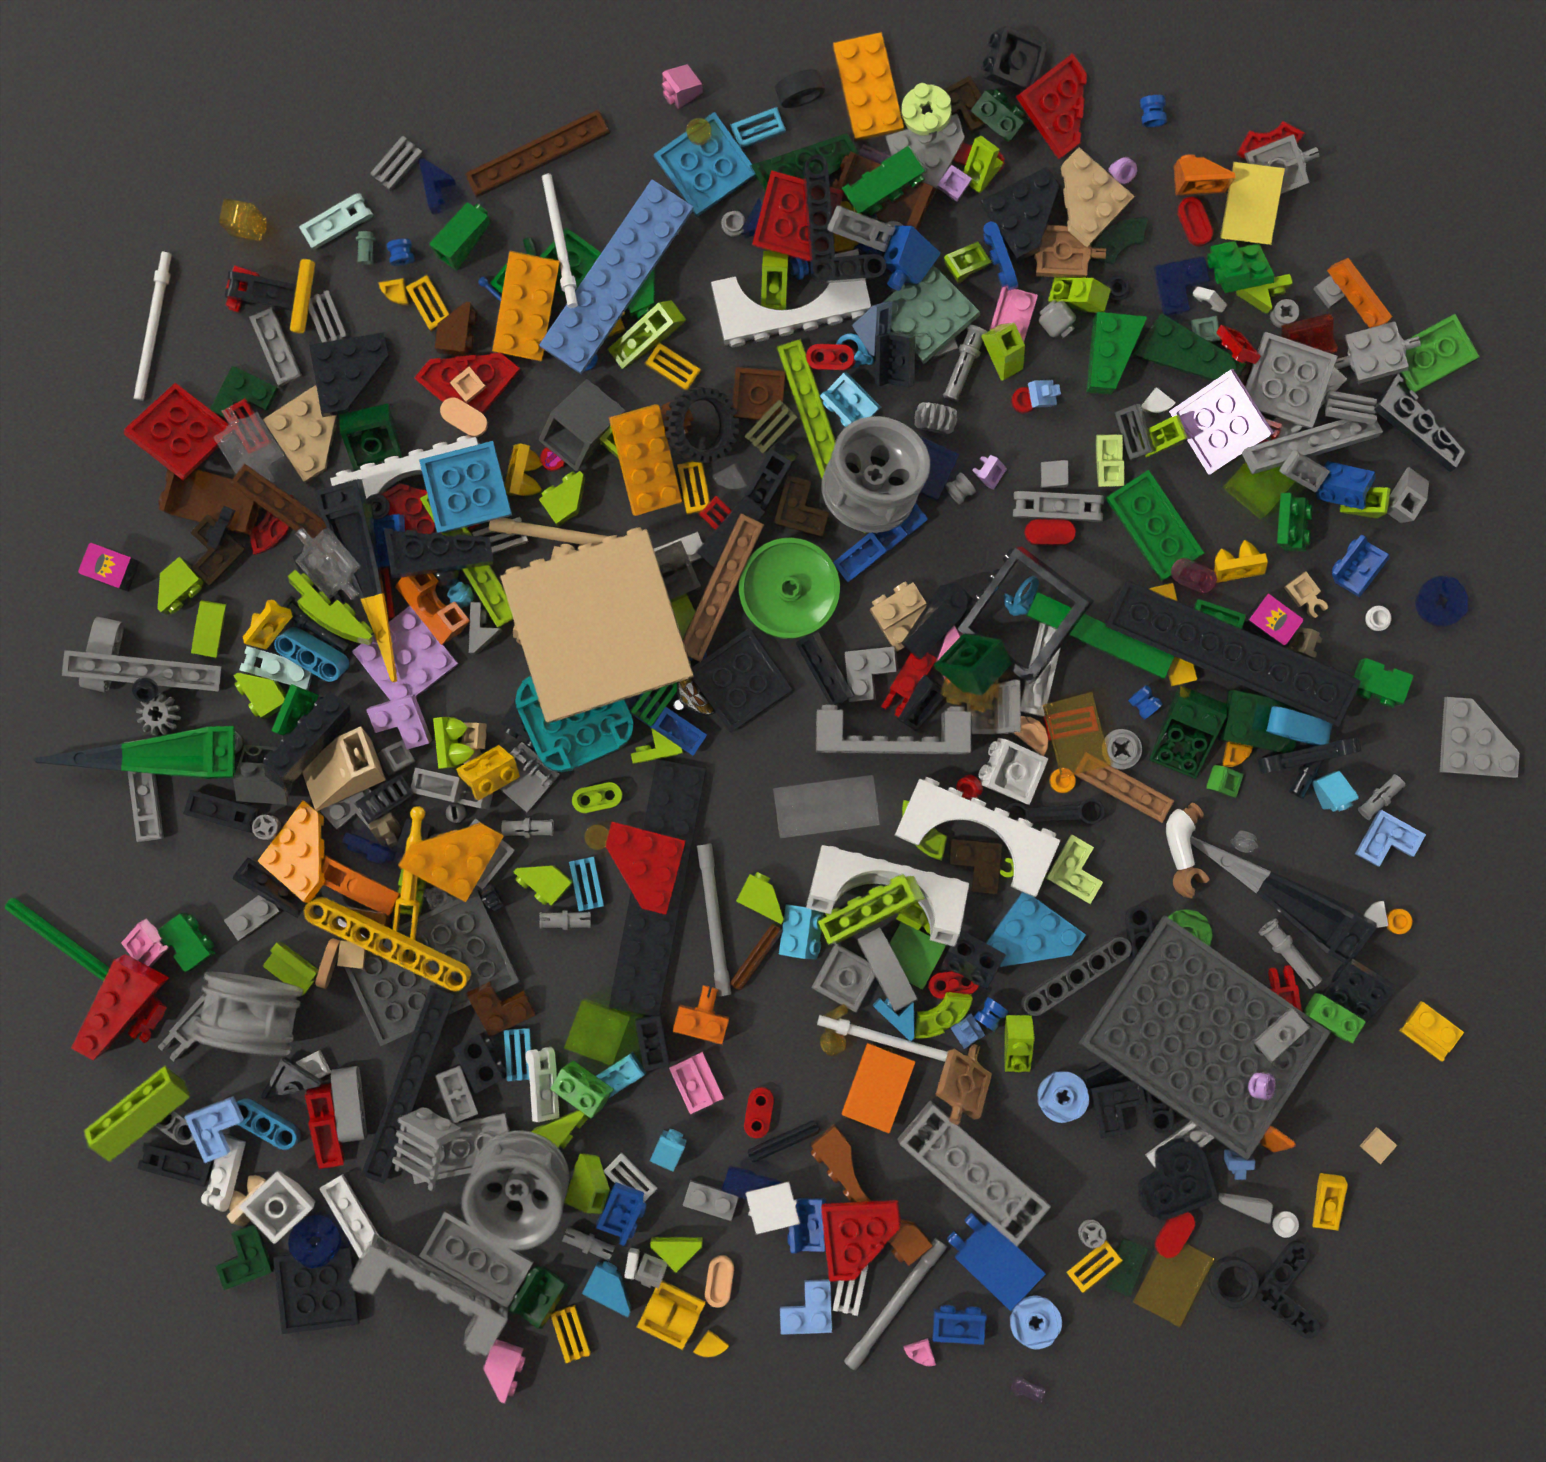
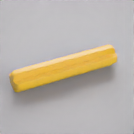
[290,259,315,333]

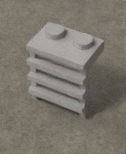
[967,680,1021,735]
[392,1107,461,1191]

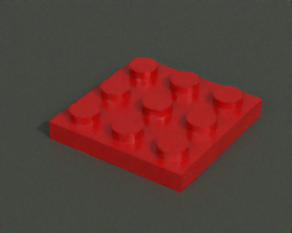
[752,170,844,266]
[124,383,234,480]

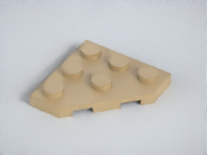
[1061,147,1135,247]
[263,385,337,483]

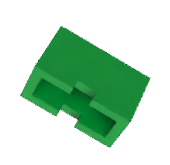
[1354,658,1414,708]
[158,913,216,973]

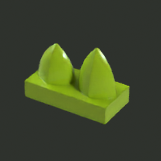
[433,717,475,769]

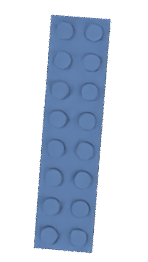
[539,179,694,375]

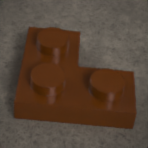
[467,982,536,1037]

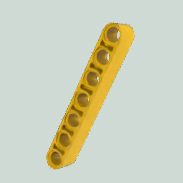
[304,897,471,991]

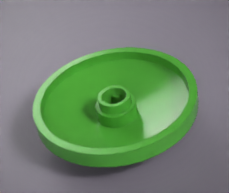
[739,538,840,639]

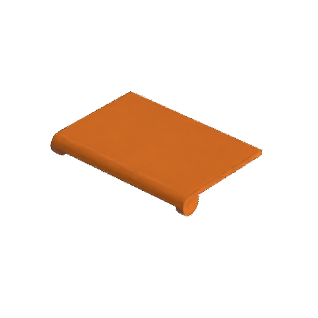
[841,1043,915,1133]

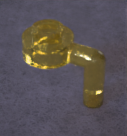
[820,1005,848,1056]

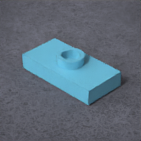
[596,1052,646,1098]

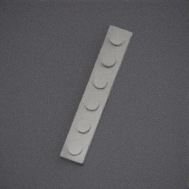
[1242,413,1383,474]
[62,650,221,692]

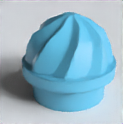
[447,582,474,608]

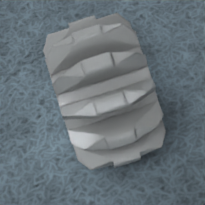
[914,402,957,434]
[136,693,181,736]

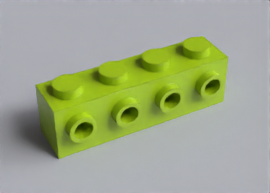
[818,874,925,944]
[84,1066,190,1162]

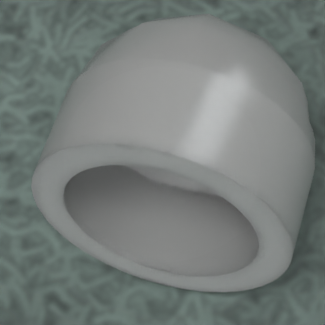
[446,803,467,823]

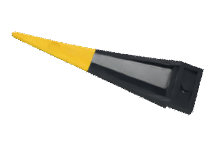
[315,479,397,682]

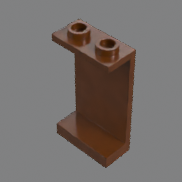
[832,152,936,231]
[159,469,260,536]

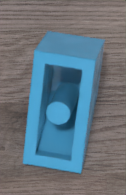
[582,1261,632,1317]

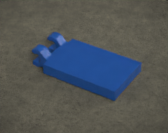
[947,1213,1045,1311]

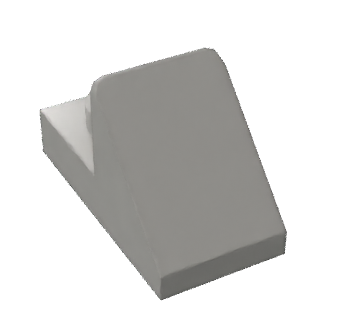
[469,602,503,655]

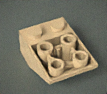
[302,726,386,812]

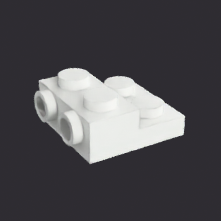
[979,738,1048,805]

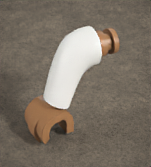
[1166,803,1210,898]

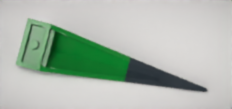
[33,726,235,779]

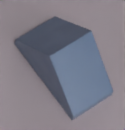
[852,301,892,356]

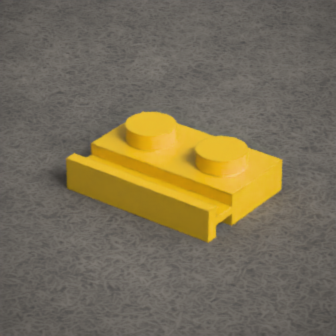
[1399,1001,1464,1062]

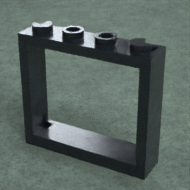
[958,546,1094,684]

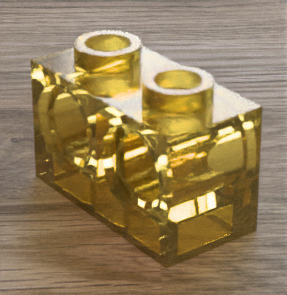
[219,198,267,242]

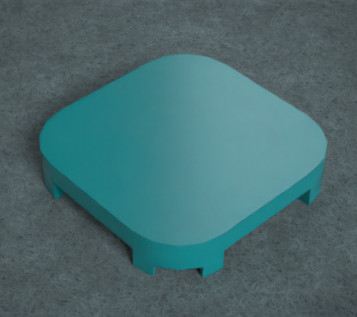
[515,676,634,772]

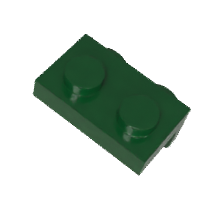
[971,88,1030,141]
[509,1267,569,1329]

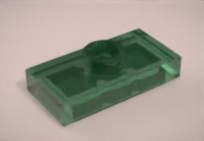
[1105,1238,1148,1296]

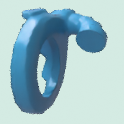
[836,333,875,368]
[1004,576,1039,616]

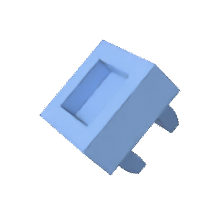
[1028,380,1061,408]

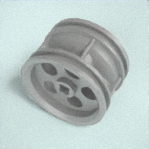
[822,416,930,533]
[192,972,303,1055]
[462,1131,569,1250]

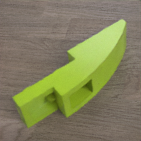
[288,570,373,645]

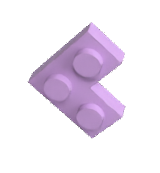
[367,694,432,749]

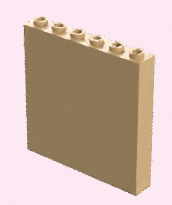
[500,527,694,723]

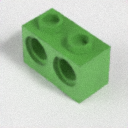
[1303,993,1366,1043]
[550,1060,614,1118]

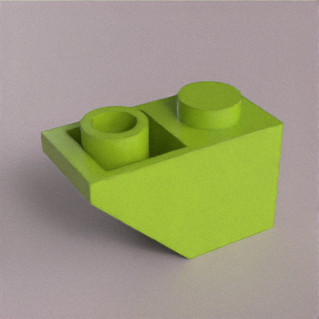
[1048,277,1111,312]
[981,323,1025,381]
[539,471,585,527]
[158,557,205,615]
[233,673,286,719]
[514,865,573,905]
[1005,1015,1034,1072]
[564,1154,610,1214]

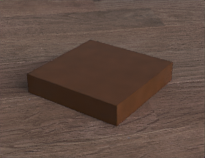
[732,367,785,423]

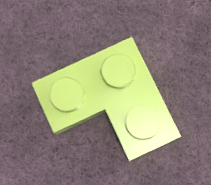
[1046,835,1103,904]

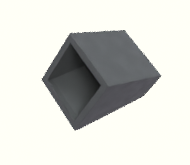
[538,379,625,471]

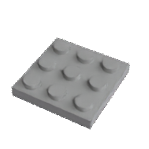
[1245,332,1338,429]

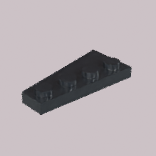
[1374,374,1465,472]
[384,528,494,579]

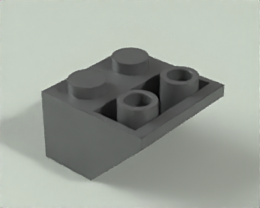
[233,745,292,805]

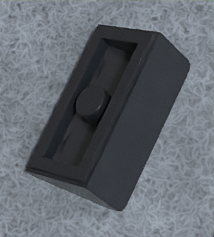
[1081,1061,1122,1089]

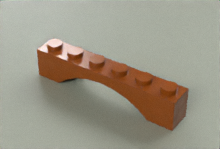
[810,1124,932,1266]

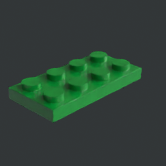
[1106,470,1204,581]

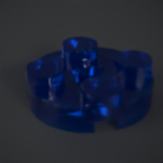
[1415,576,1468,627]
[288,1215,341,1268]

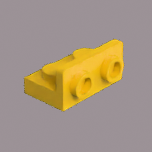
[457,745,520,801]

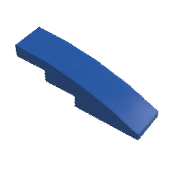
[833,503,929,582]
[624,694,707,755]

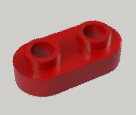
[806,344,856,371]
[928,971,979,999]
[744,1087,774,1138]

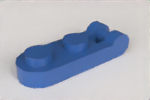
[983,222,1018,291]

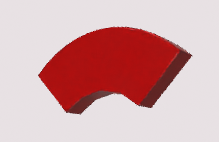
[1236,121,1305,158]
[249,494,294,555]

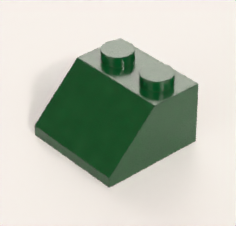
[339,403,403,471]
[934,634,1012,695]

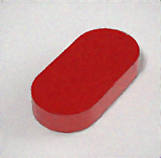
[1177,197,1213,246]
[1024,519,1075,545]
[1155,1212,1195,1258]

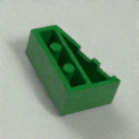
[842,145,928,217]
[1086,312,1147,395]

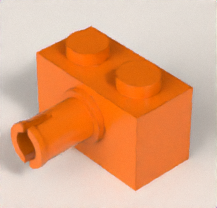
[673,985,729,1044]

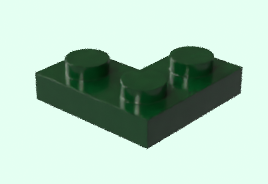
[210,366,279,420]
[215,1224,274,1290]

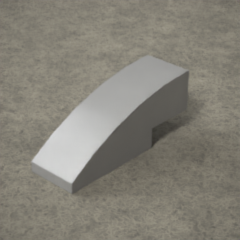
[410,768,493,810]
[857,927,917,1012]

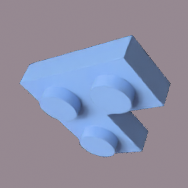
[1355,810,1426,866]
[185,1096,244,1163]
[780,1279,832,1334]

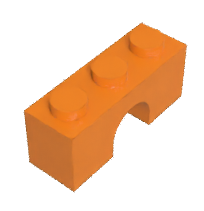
[395,573,470,645]

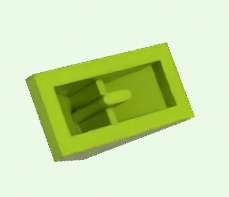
[1140,414,1188,457]
[1340,487,1390,518]
[651,1237,703,1272]

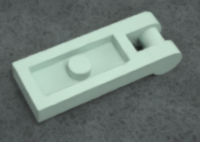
[299,193,373,250]
[239,646,313,690]

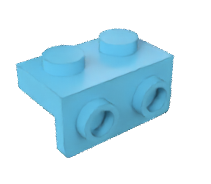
[820,372,881,427]
[779,904,824,960]

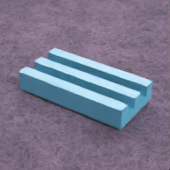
[730,107,786,149]
[569,857,604,911]
[504,1028,532,1081]

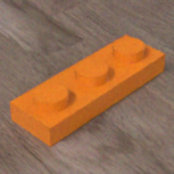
[1327,258,1392,328]

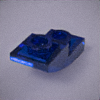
[722,1166,781,1200]

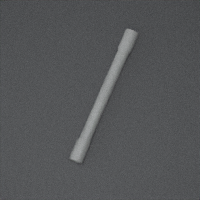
[697,844,732,996]
[844,1238,947,1371]

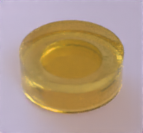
[686,118,712,145]

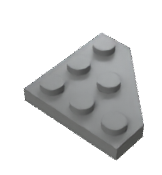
[886,114,965,200]
[1440,697,1519,778]

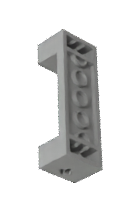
[816,705,971,754]
[897,1100,1050,1246]
[350,1234,508,1356]

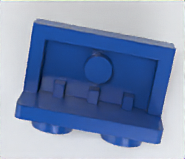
[1316,461,1375,510]
[1332,535,1390,598]
[596,1182,646,1246]
[788,1198,826,1253]
[932,1305,987,1345]

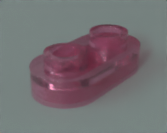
[1171,558,1217,593]

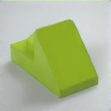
[963,136,1003,193]
[944,242,991,284]
[1236,274,1292,314]
[631,729,683,764]

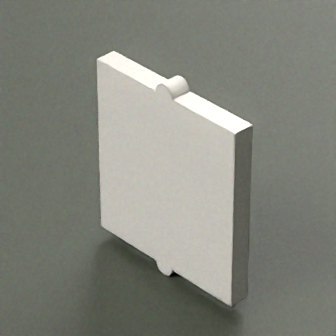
[746,1182,800,1234]

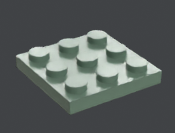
[883,265,980,364]

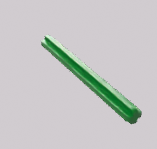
[4,898,110,982]

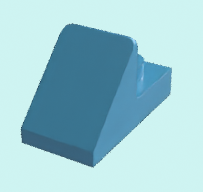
[873,997,914,1041]

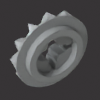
[1101,729,1142,769]

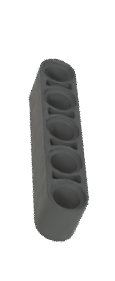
[1021,936,1132,1016]

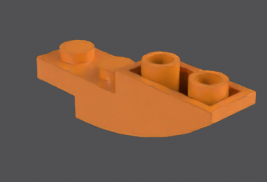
[321,854,401,916]

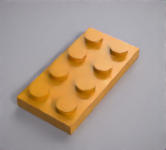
[833,32,904,141]
[492,251,560,361]
[609,404,682,516]

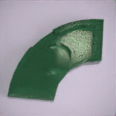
[1090,218,1148,264]

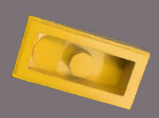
[1312,1173,1348,1231]

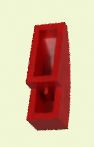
[305,1083,345,1169]

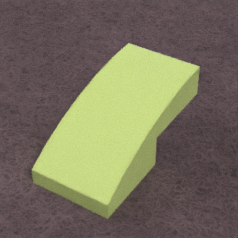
[1096,434,1124,487]

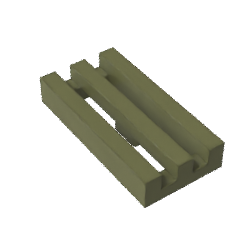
[745,399,797,453]

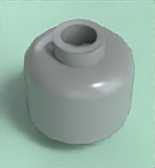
[1039,299,1076,338]

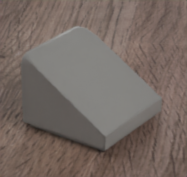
[1041,460,1068,488]
[377,740,415,776]

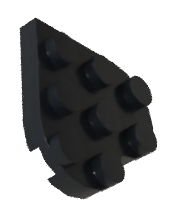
[1138,1136,1219,1220]

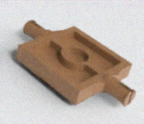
[1033,225,1106,278]
[936,1044,992,1124]

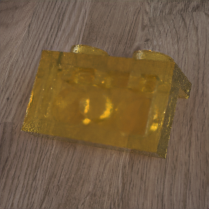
[941,677,999,713]

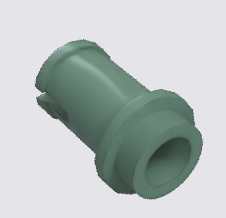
[356,231,376,264]

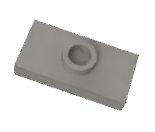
[1279,449,1330,492]
[1253,1008,1309,1062]

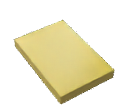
[1220,162,1285,245]

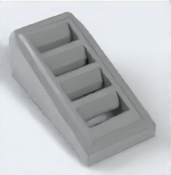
[1217,1192,1273,1224]

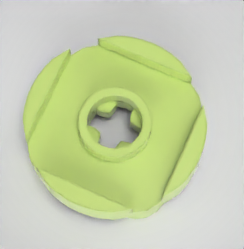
[902,83,952,136]

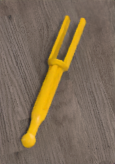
[389,806,425,962]

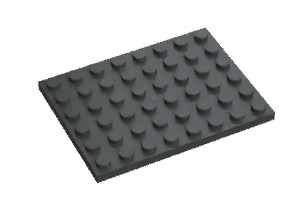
[1079,916,1331,1160]

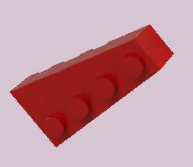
[71,954,170,1060]

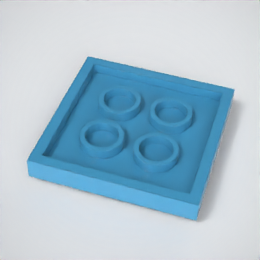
[653,112,755,217]
[419,441,512,533]

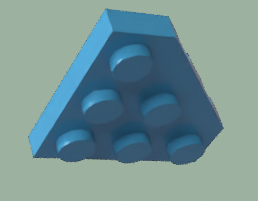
[986,892,1086,967]

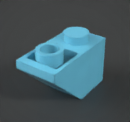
[1311,771,1358,812]
[650,1129,686,1171]

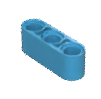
[274,627,349,682]
[1266,707,1333,746]
[236,1098,301,1150]

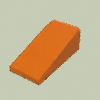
[1259,1126,1295,1152]

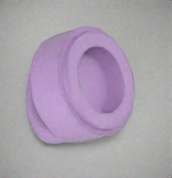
[1109,157,1137,184]
[1249,1073,1275,1100]

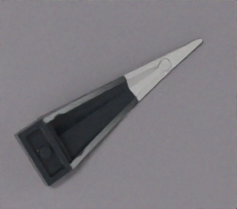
[1190,836,1377,964]

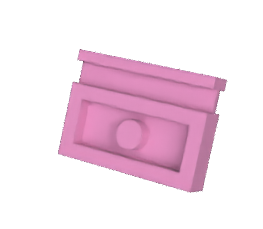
[989,287,1038,342]
[121,919,168,967]
[669,1052,724,1114]

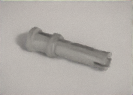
[943,325,988,402]
[1258,918,1322,989]

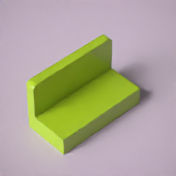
[263,942,319,995]

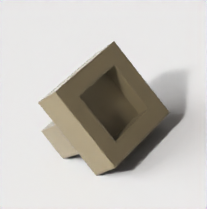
[1288,627,1322,657]
[368,812,403,848]

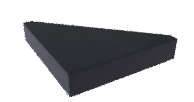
[260,1057,323,1099]

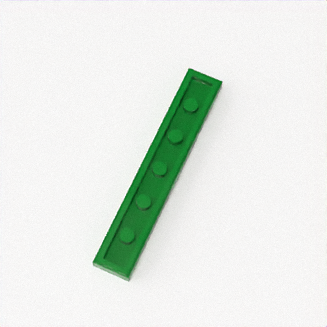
[1026,592,1174,679]

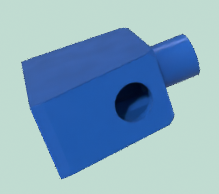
[883,225,940,291]

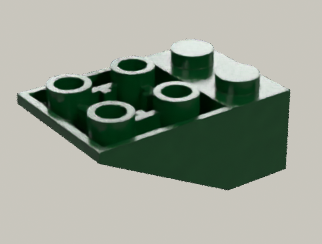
[1149,685,1227,779]

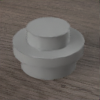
[721,211,746,236]

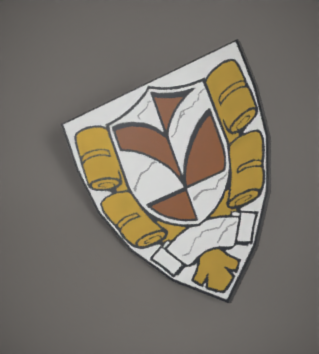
[671,678,716,716]

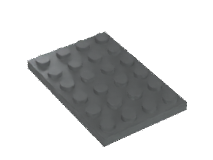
[344,890,520,1047]

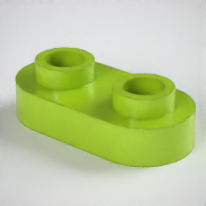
[572,782,623,813]

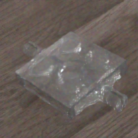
[213,406,284,483]
[295,528,361,600]

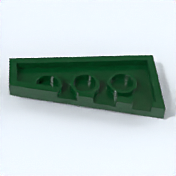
[749,133,860,192]
[1133,313,1246,382]

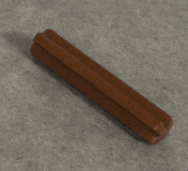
[730,924,782,990]

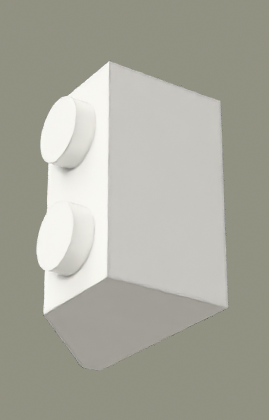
[239,1171,316,1244]

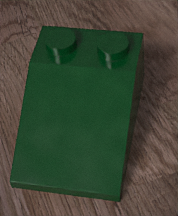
[1218,690,1302,753]

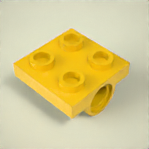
[637,1280,705,1350]

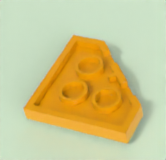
[258,800,324,904]
[398,822,504,902]

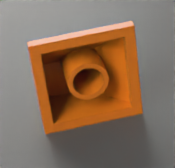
[1174,155,1235,195]

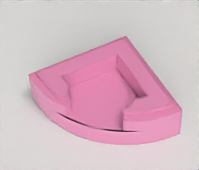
[904,1338,936,1366]

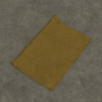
[1043,692,1111,778]
[1133,1243,1214,1327]

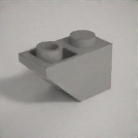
[1387,467,1429,523]

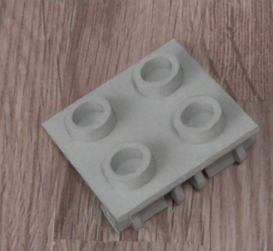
[500,742,560,812]

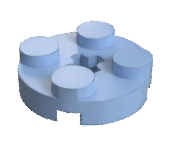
[1037,1071,1089,1123]
[1010,1296,1062,1349]

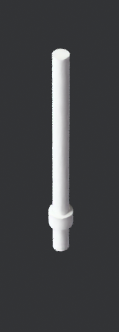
[542,174,578,308]
[134,252,172,401]
[817,1015,948,1062]

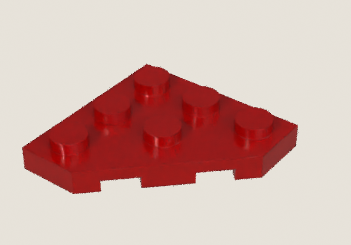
[1016,53,1087,159]
[414,352,521,414]
[381,484,482,534]
[605,822,686,915]
[821,1200,901,1281]

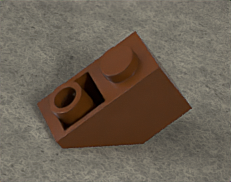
[435,302,477,356]

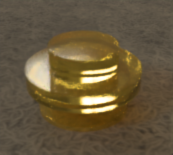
[585,825,609,850]

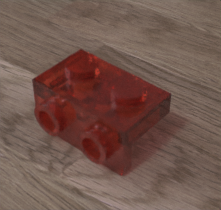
[1282,313,1338,354]

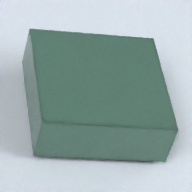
[1191,316,1221,343]

